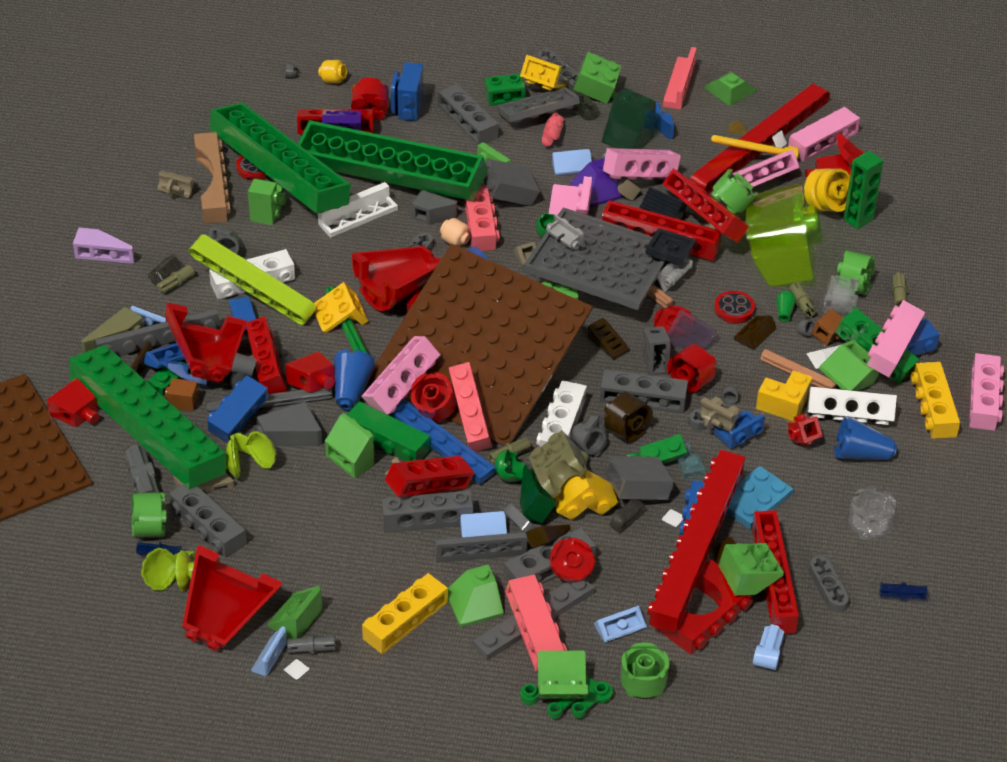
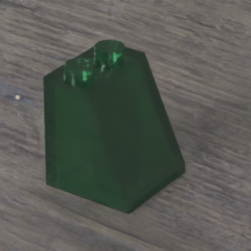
[602,88,656,149]

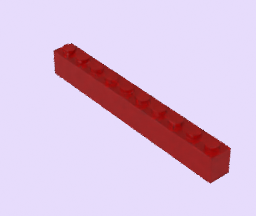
[647,449,746,633]

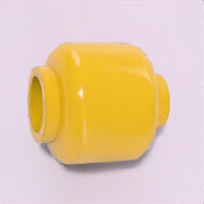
[318,60,347,84]

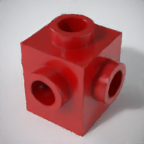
[787,413,823,446]

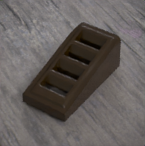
[587,318,630,360]
[526,524,571,548]

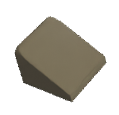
[618,176,640,201]
[514,242,536,266]

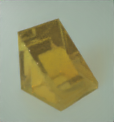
[728,119,746,134]

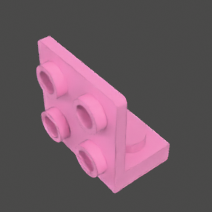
[549,176,592,215]

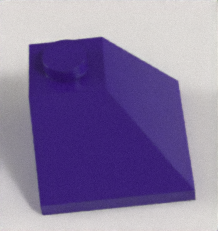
[570,158,622,208]

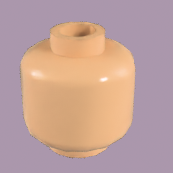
[440,218,470,246]

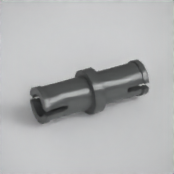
[287,635,336,654]

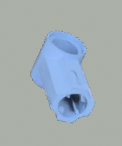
[753,624,784,671]

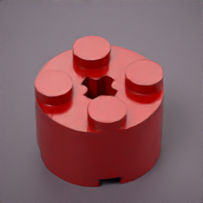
[351,77,389,120]
[667,344,717,394]
[411,372,458,423]

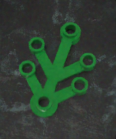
[520,675,613,719]

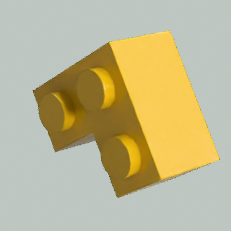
[756,371,813,421]
[555,470,618,520]

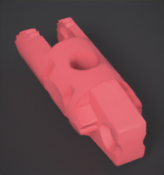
[542,112,564,147]

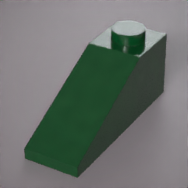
[520,464,557,524]

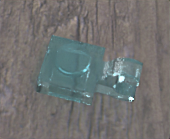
[677,440,706,479]

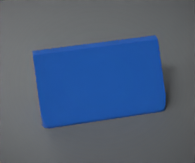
[144,343,185,368]

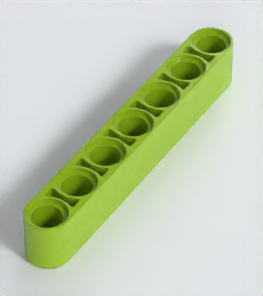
[188,234,316,325]

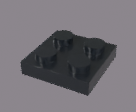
[645,228,696,266]

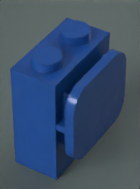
[391,62,424,121]

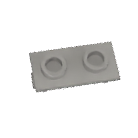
[546,214,585,250]
[657,258,693,292]

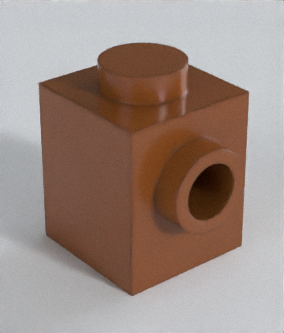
[811,309,843,346]
[165,378,199,412]

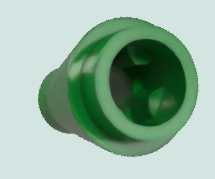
[776,291,796,322]

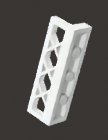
[318,182,398,238]

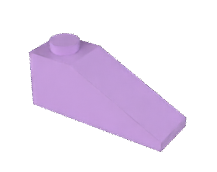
[73,228,135,264]

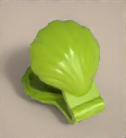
[225,431,276,479]
[141,548,195,593]

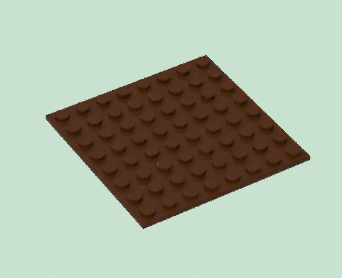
[369,243,593,447]
[0,374,92,522]

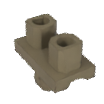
[158,170,194,198]
[700,396,739,432]

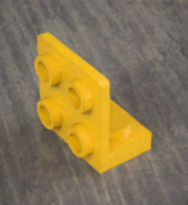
[520,55,566,90]
[314,282,368,333]

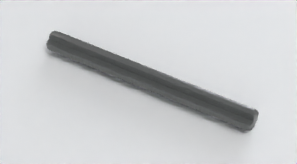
[206,388,333,415]

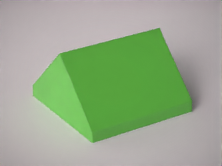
[267,586,322,639]

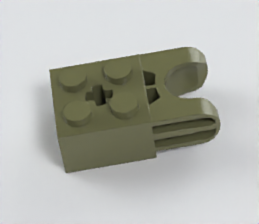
[529,430,588,499]

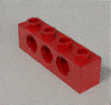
[297,109,374,135]
[246,316,287,394]
[385,455,475,498]

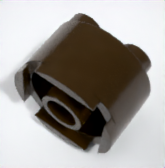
[604,391,653,442]

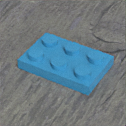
[727,466,793,529]

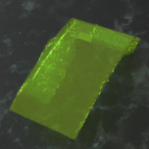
[746,183,818,287]

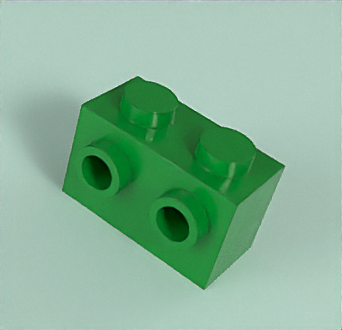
[484,74,525,106]

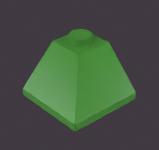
[705,71,757,106]
[448,564,504,627]

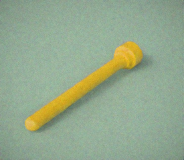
[711,135,799,159]

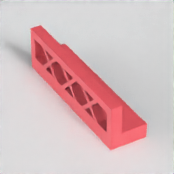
[663,47,697,110]

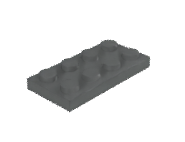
[497,87,580,123]

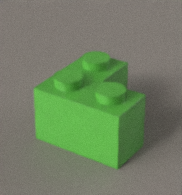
[248,179,287,225]

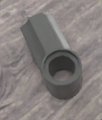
[229,353,257,389]

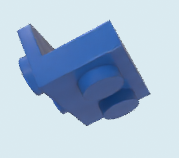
[714,410,765,449]

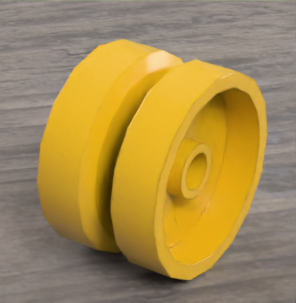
[804,169,850,212]

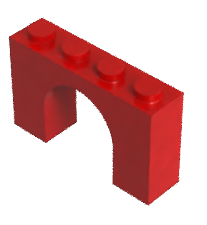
[649,559,753,655]

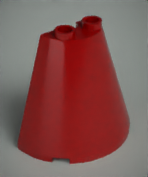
[352,246,441,311]
[165,302,247,382]
[182,545,283,652]

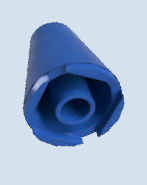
[334,349,375,410]
[834,416,897,460]

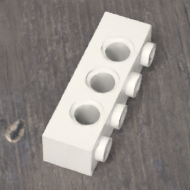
[209,249,295,300]
[536,380,587,447]
[807,387,897,425]

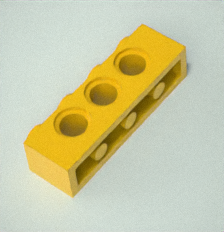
[911,362,960,439]
[362,573,448,655]

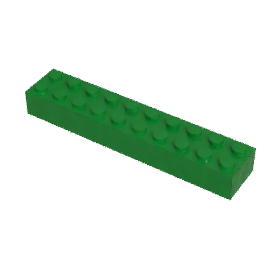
[210,102,351,214]
[298,120,488,201]
[69,345,226,489]

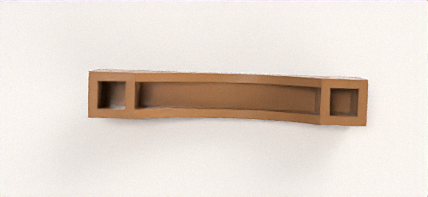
[194,132,230,224]

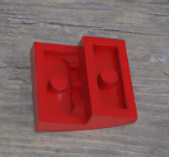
[837,132,864,165]

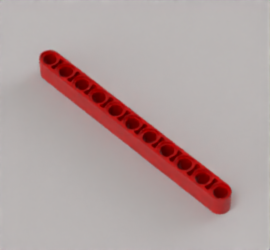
[690,83,830,193]

